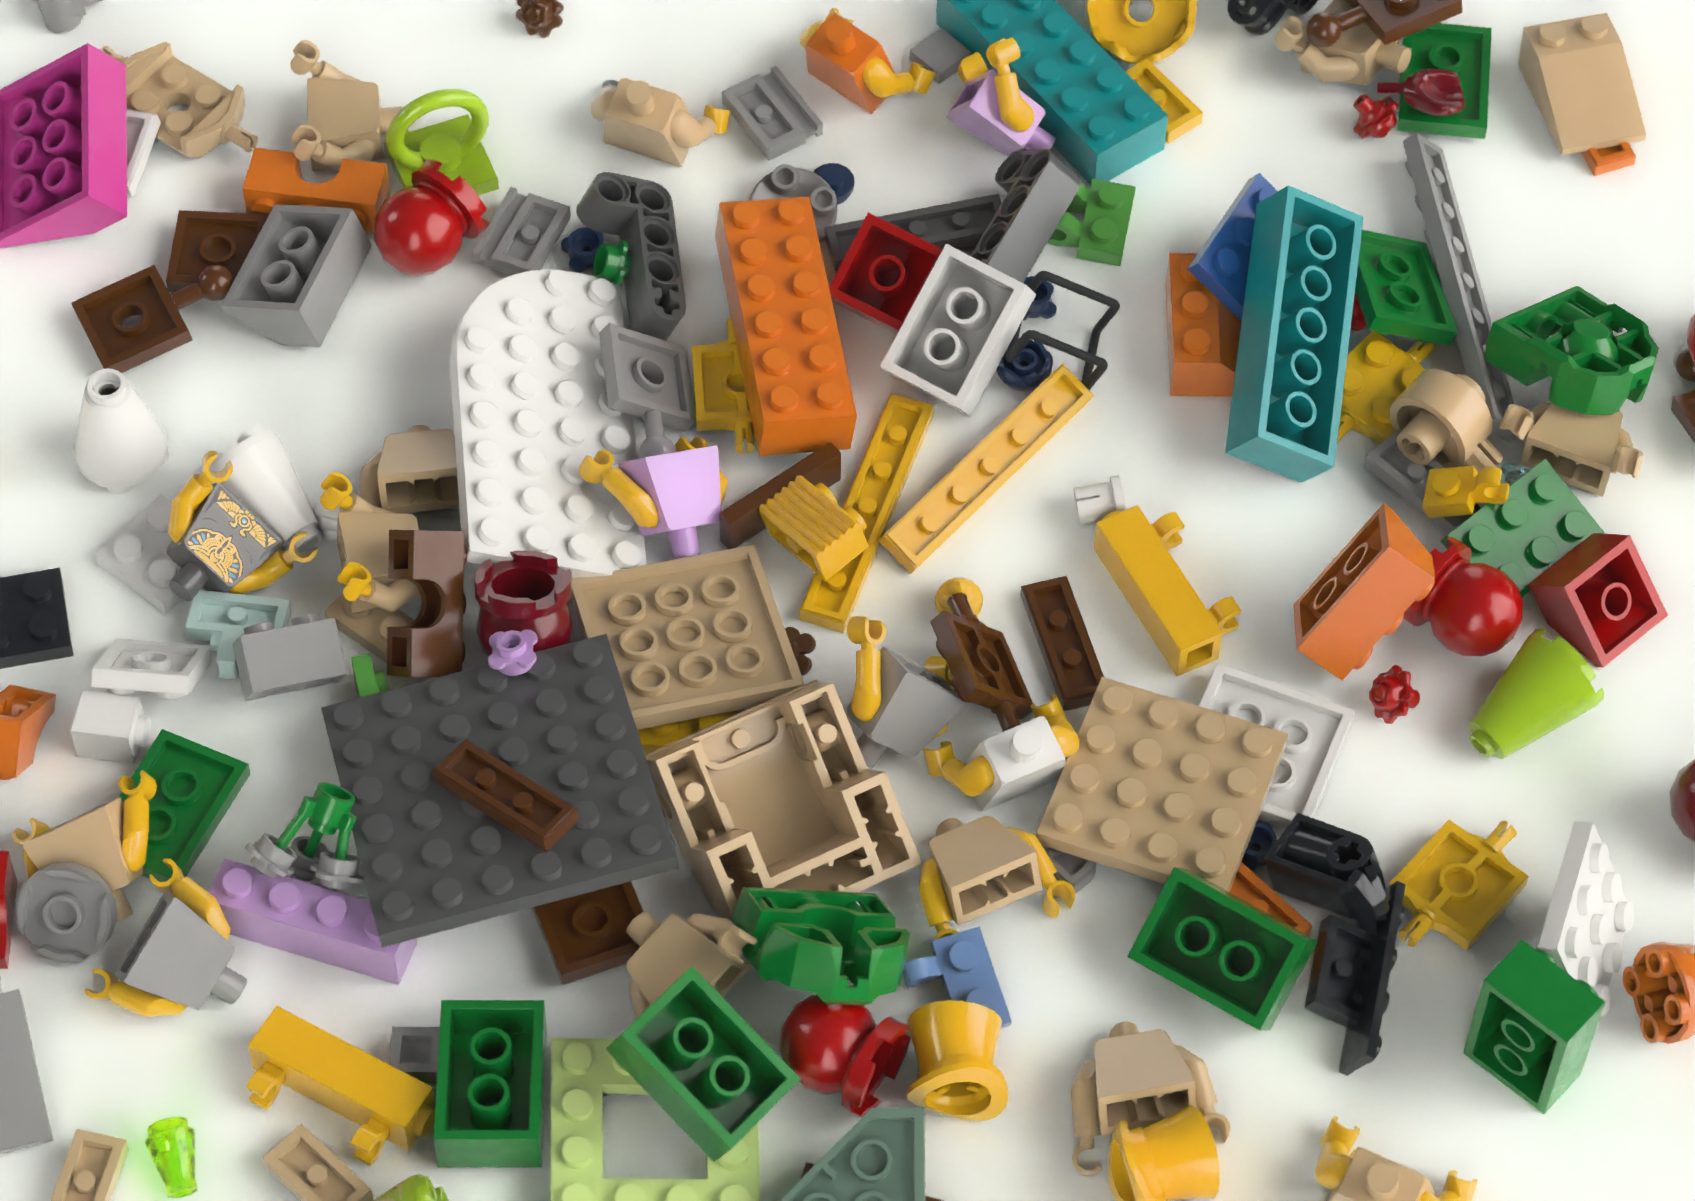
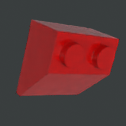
[829,212,943,332]
[1528,533,1668,668]

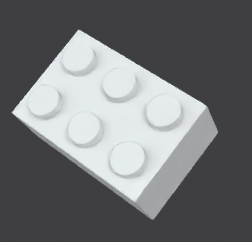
[880,244,1036,417]

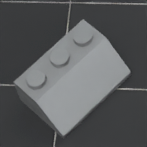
[221,204,372,347]

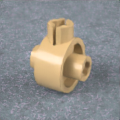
[1390,368,1504,472]

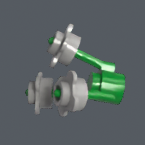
[245,782,365,891]

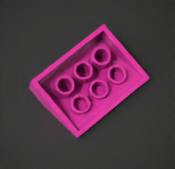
[0,43,127,248]

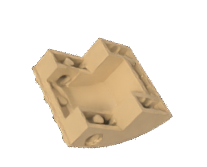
[645,680,922,922]

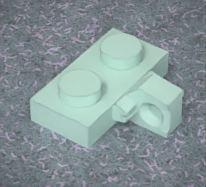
[185,590,291,679]

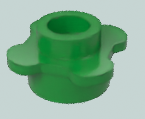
[593,240,631,285]

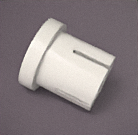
[1073,475,1126,525]

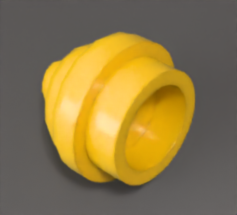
[935,577,983,616]

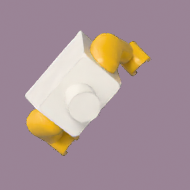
[923,694,1079,812]

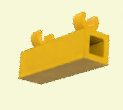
[1093,505,1242,677]
[246,1005,435,1166]

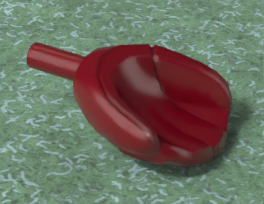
[1377,69,1465,116]

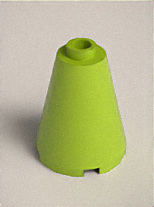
[1469,628,1605,759]

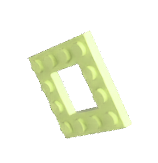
[550,1038,760,1201]

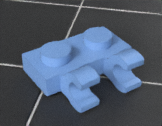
[903,926,1012,1028]

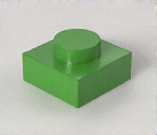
[351,653,388,698]

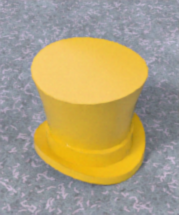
[906,1000,1008,1121]
[1108,1105,1220,1201]

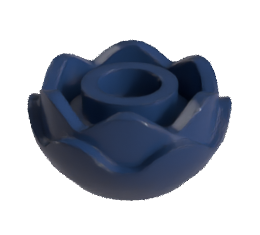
[996,338,1053,391]

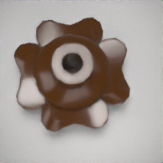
[515,0,564,38]

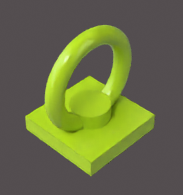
[384,88,499,195]

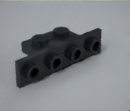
[1304,881,1406,1076]

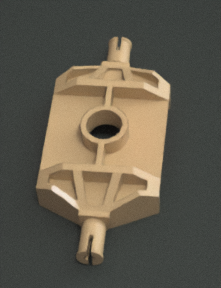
[99,41,258,157]

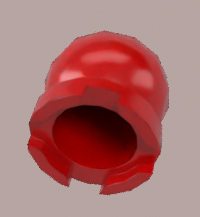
[374,159,490,276]
[1403,537,1523,656]
[779,994,911,1118]

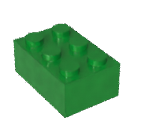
[1127,867,1318,1031]
[1463,939,1605,1115]
[606,966,801,1162]
[434,1000,547,1168]

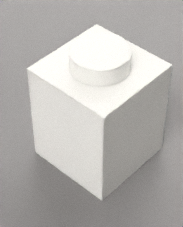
[70,690,151,764]

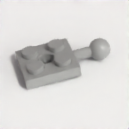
[599,323,696,459]

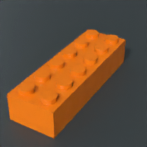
[715,197,857,456]

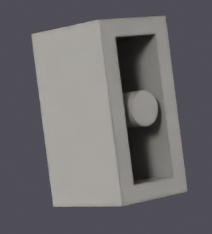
[232,613,348,701]

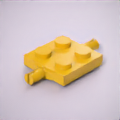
[692,317,755,454]
[1337,331,1435,445]
[1388,819,1529,951]

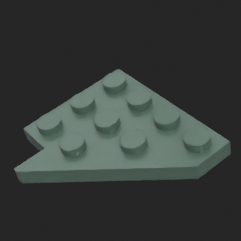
[779,1107,926,1201]

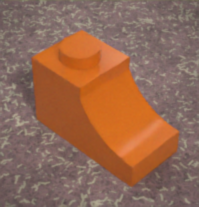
[0,684,56,780]

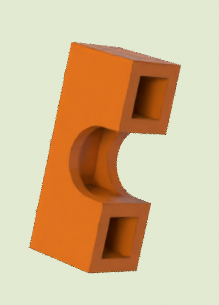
[242,147,390,233]

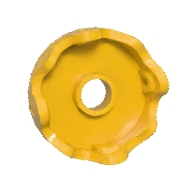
[1086,0,1197,64]

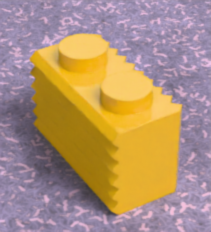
[759,476,869,582]

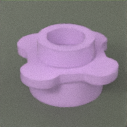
[487,630,538,676]

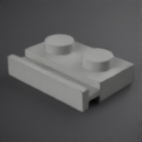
[722,66,823,161]
[472,187,571,275]

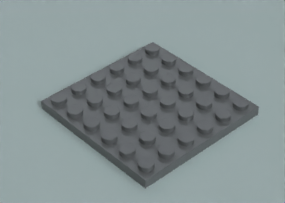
[321,634,679,947]

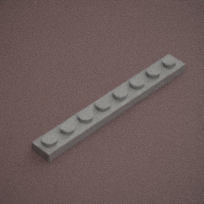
[1402,132,1517,443]

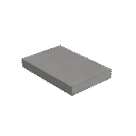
[0,989,54,1154]

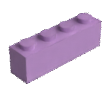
[209,858,417,985]

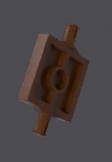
[930,592,1033,732]

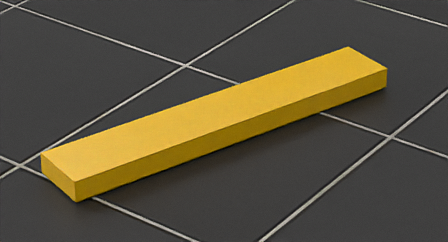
[878,363,1094,574]
[799,393,934,633]

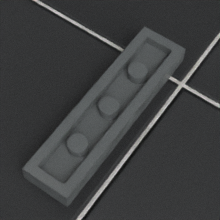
[824,193,1002,273]

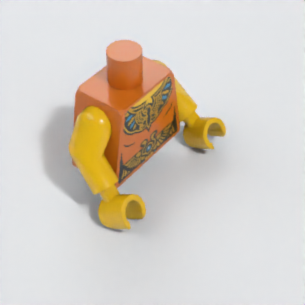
[799,7,936,115]

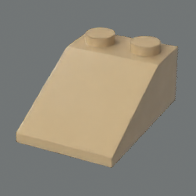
[1518,12,1647,156]

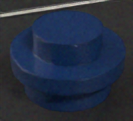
[813,163,855,205]

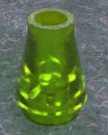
[144,1116,198,1199]

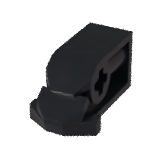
[1264,813,1390,932]

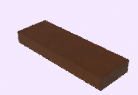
[719,442,841,549]
[1020,576,1104,711]
[432,739,580,852]

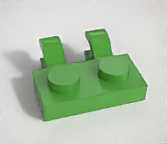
[1048,178,1136,266]

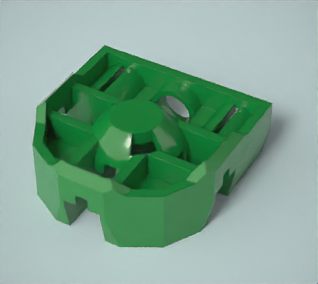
[1484,285,1659,415]
[732,887,910,1005]

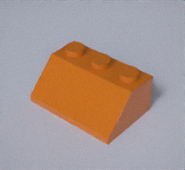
[1165,253,1241,397]
[1293,503,1435,681]

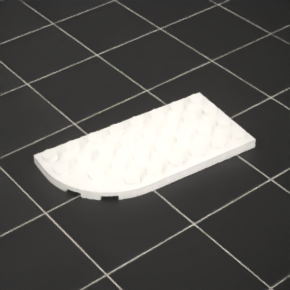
[450,270,647,579]

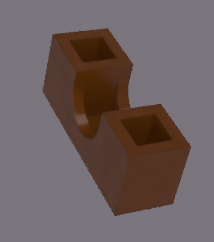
[386,529,467,677]

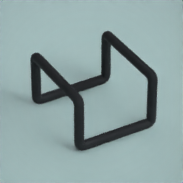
[1005,271,1120,391]

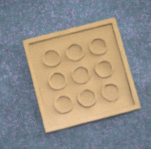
[571,544,805,730]
[1036,677,1288,892]

